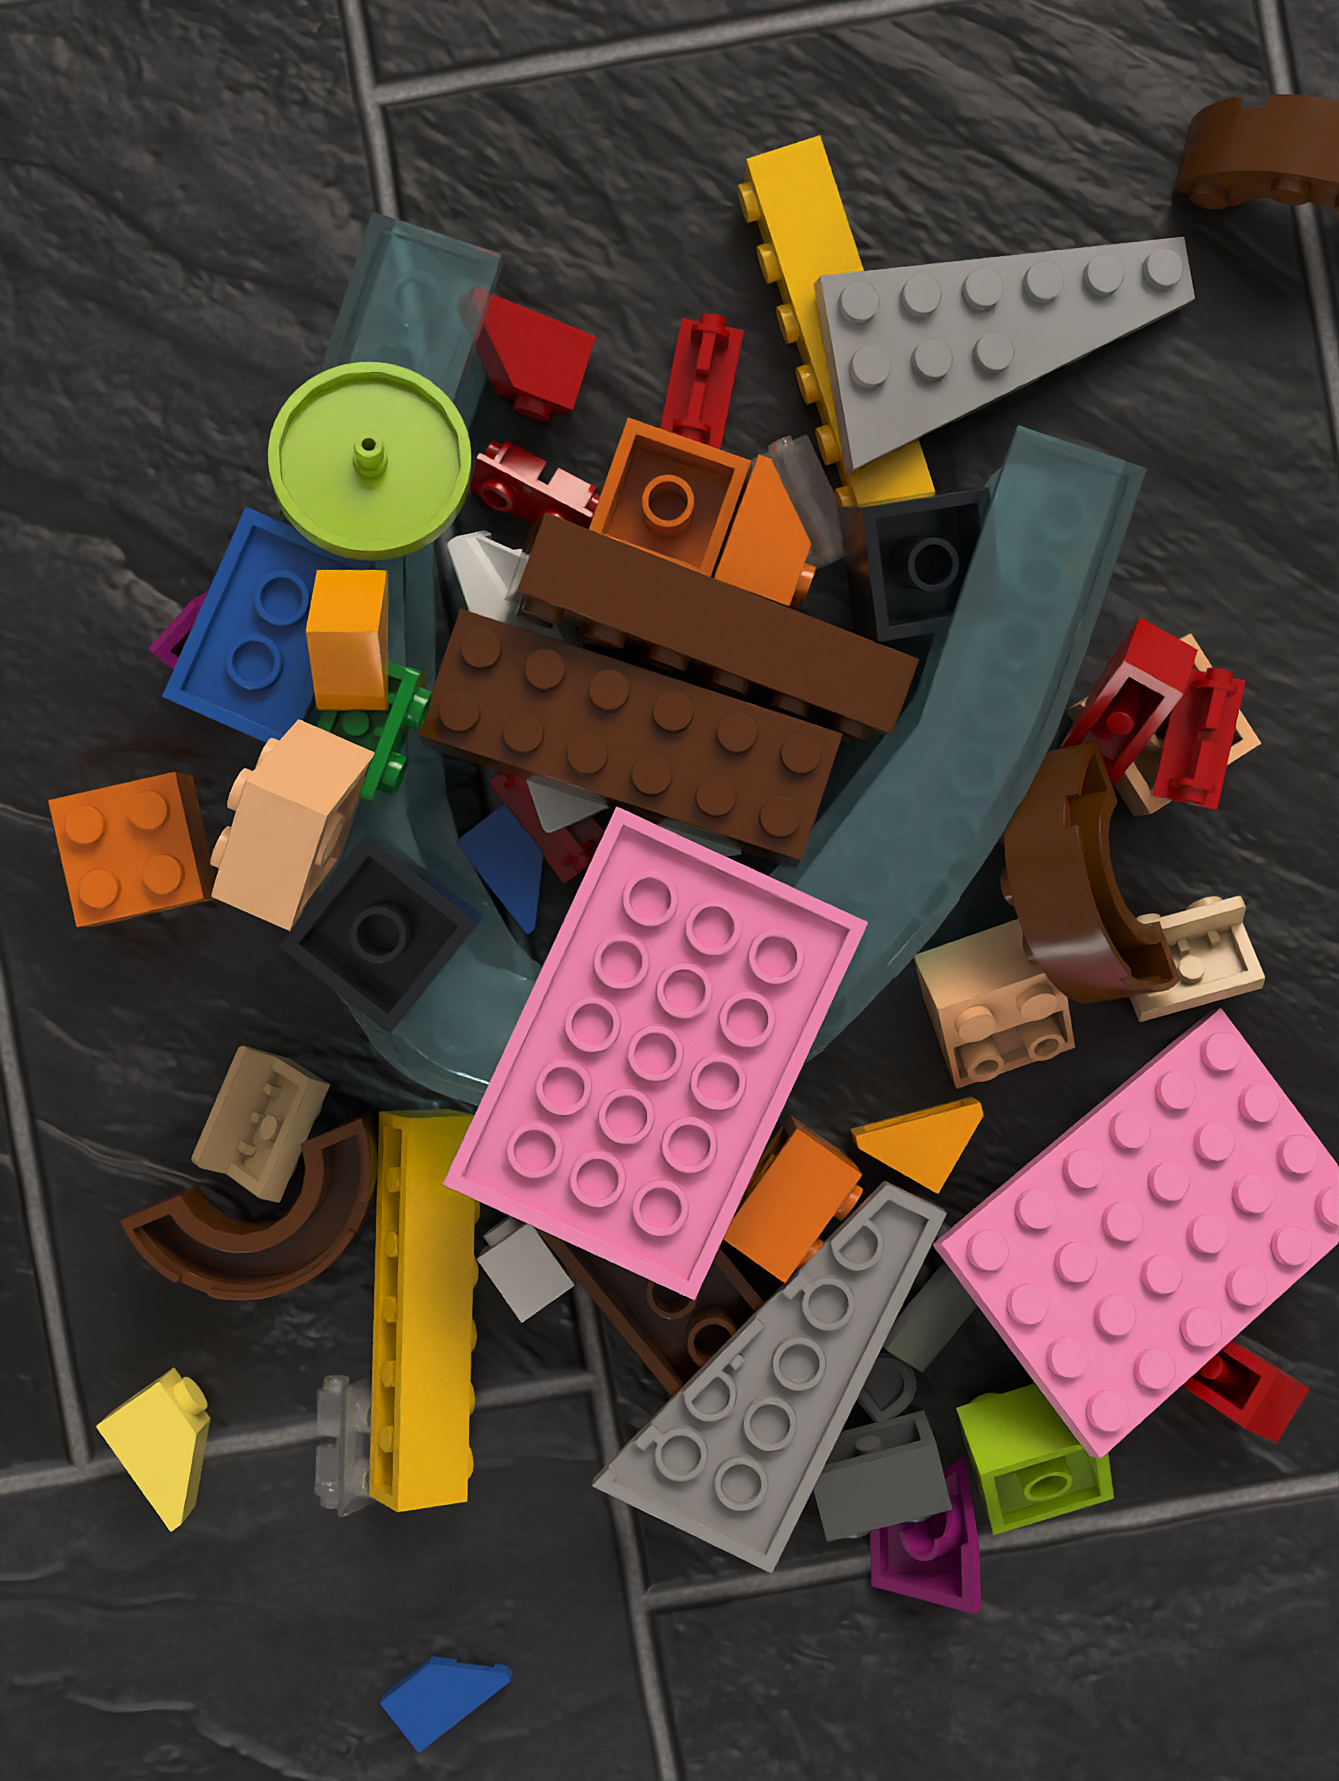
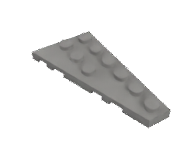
[814,237,1195,476]
[592,1181,947,1573]

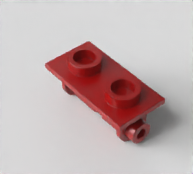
[660,313,744,450]
[470,440,600,529]
[1151,668,1246,810]
[488,772,604,884]

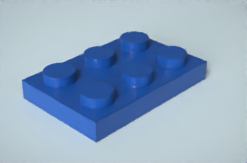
[162,507,376,743]

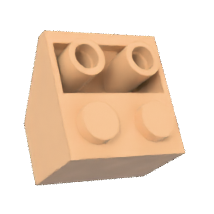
[913,919,1075,1089]

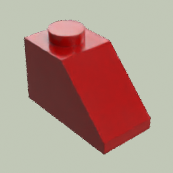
[457,288,596,422]
[1060,617,1198,783]
[1182,1339,1310,1443]

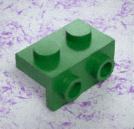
[317,661,433,805]

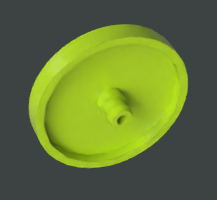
[268,362,471,561]

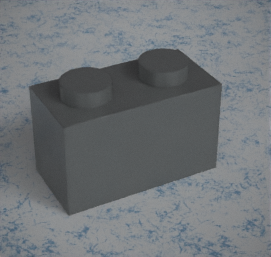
[813,1410,952,1542]

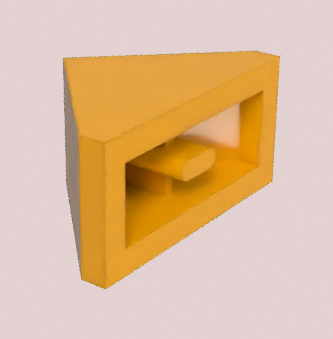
[306,570,388,711]
[850,1096,984,1194]

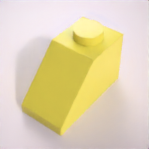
[96,1367,210,1532]

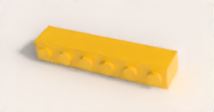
[737,135,935,507]
[369,1109,480,1512]

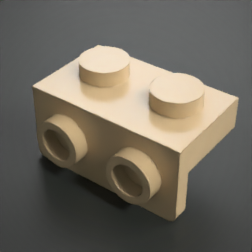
[1130,896,1265,1022]
[191,1046,330,1203]

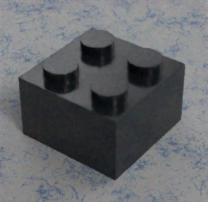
[838,487,1004,642]
[278,831,484,1034]

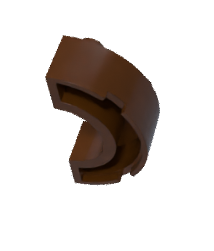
[1173,94,1339,217]
[1000,740,1180,1004]
[120,1110,378,1301]

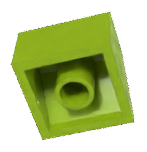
[956,1381,1114,1535]

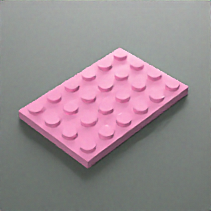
[443,807,868,1300]
[932,1008,1339,1459]

